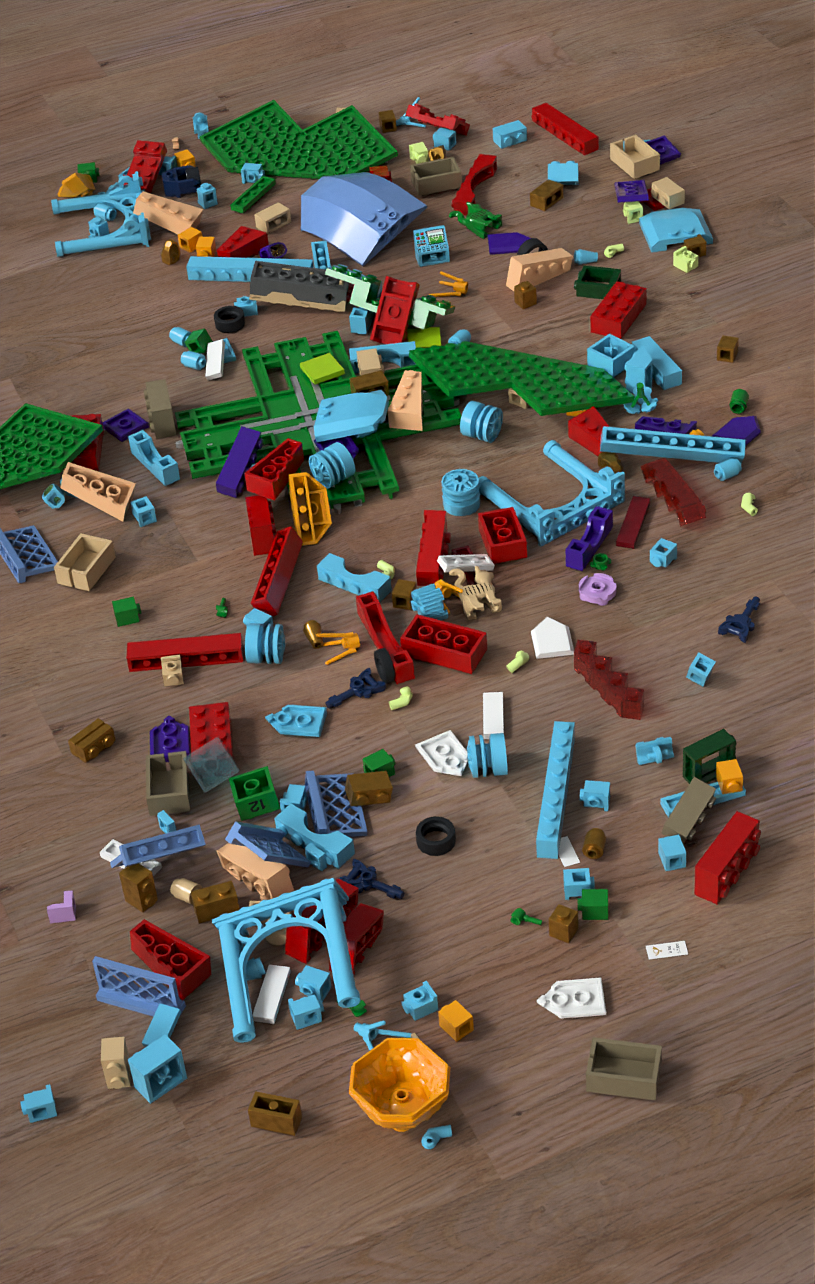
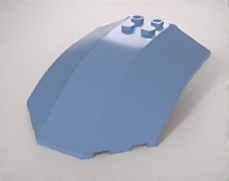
[301,172,427,266]

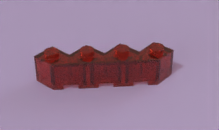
[640,458,706,527]
[574,640,644,720]

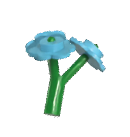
[624,382,658,414]

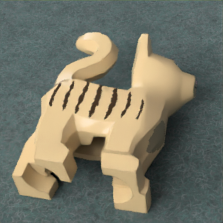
[449,566,502,620]

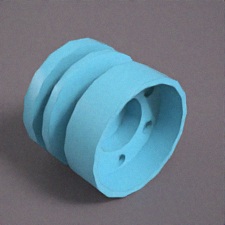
[460,401,503,443]
[309,442,355,489]
[441,469,480,516]
[245,623,285,664]
[467,733,508,778]

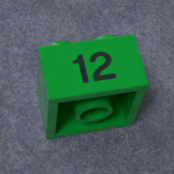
[229,766,281,821]

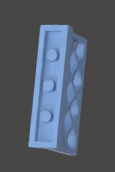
[0,525,58,583]
[304,771,367,837]
[225,821,311,867]
[110,825,206,868]
[92,956,186,1017]

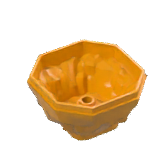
[349,1038,451,1132]

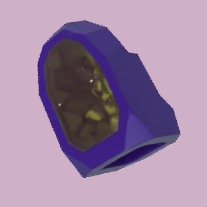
[260,242,287,259]

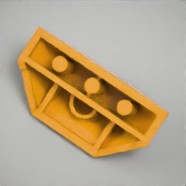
[57,173,95,198]
[289,472,332,546]

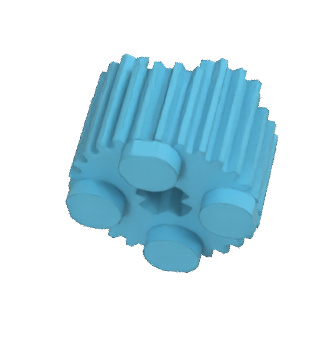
[410,584,448,621]

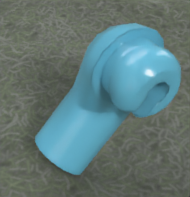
[421,1125,452,1149]

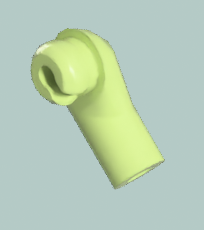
[377,560,395,579]

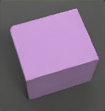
[47,891,76,923]

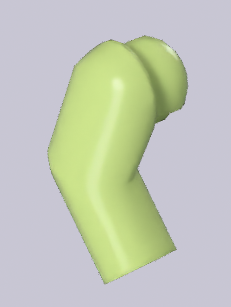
[604,244,624,258]
[741,492,758,516]
[506,650,529,673]
[389,686,413,710]

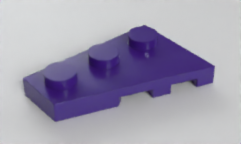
[635,416,697,434]

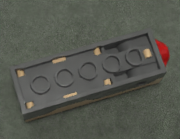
[249,261,354,312]

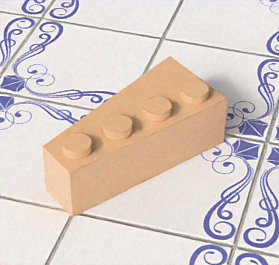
[133,191,203,234]
[506,248,573,291]
[388,370,423,431]
[61,462,136,522]
[217,843,294,900]

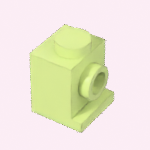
[409,142,429,164]
[623,201,643,224]
[673,246,699,273]

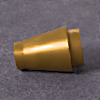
[303,620,324,649]

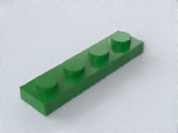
[230,176,276,213]

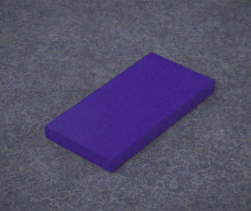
[614,180,649,203]

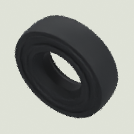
[374,648,395,683]

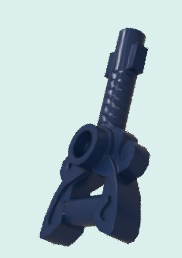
[718,596,760,643]
[325,668,386,708]
[338,859,405,899]

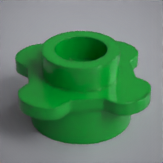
[590,553,612,571]

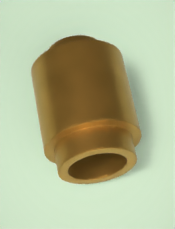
[582,828,606,859]

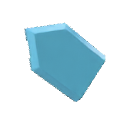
[265,705,327,737]

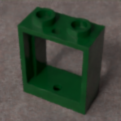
[574,265,621,299]
[683,729,737,784]

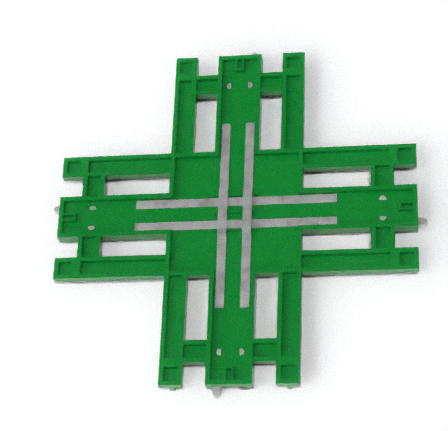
[175,331,462,514]

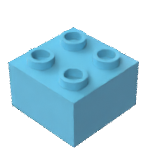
[587,334,635,377]
[128,1034,187,1104]

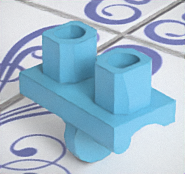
[193,112,209,139]
[635,737,674,765]

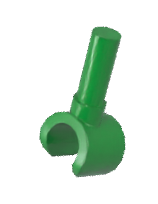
[216,598,228,618]
[510,908,542,925]
[337,1000,367,1017]

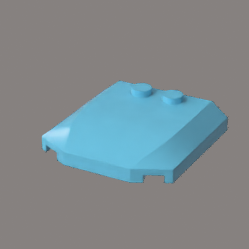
[639,208,713,252]
[314,390,389,442]

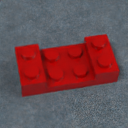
[405,103,470,136]
[123,140,167,194]
[370,276,420,345]

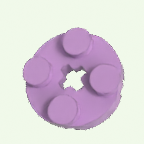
[579,573,617,606]

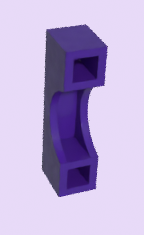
[565,506,613,571]

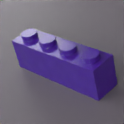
[216,426,263,498]

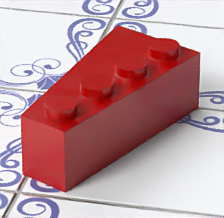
[416,510,451,586]
[130,919,212,1000]

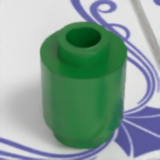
[729,389,749,414]

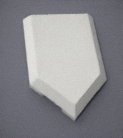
[531,617,575,659]
[415,730,468,776]
[537,978,606,1019]

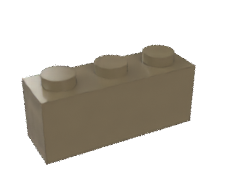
[661,777,716,846]

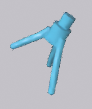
[396,97,426,128]
[354,1020,412,1051]

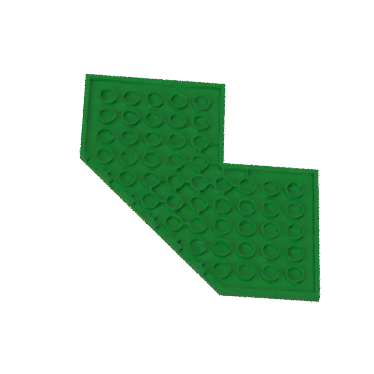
[199,100,398,179]
[409,341,634,416]
[0,403,103,489]

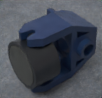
[162,165,201,198]

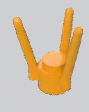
[429,271,468,297]
[435,579,463,614]
[316,632,360,665]

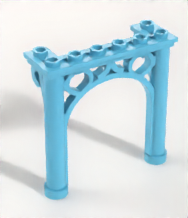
[51,171,151,257]
[479,440,625,547]
[212,878,361,1043]

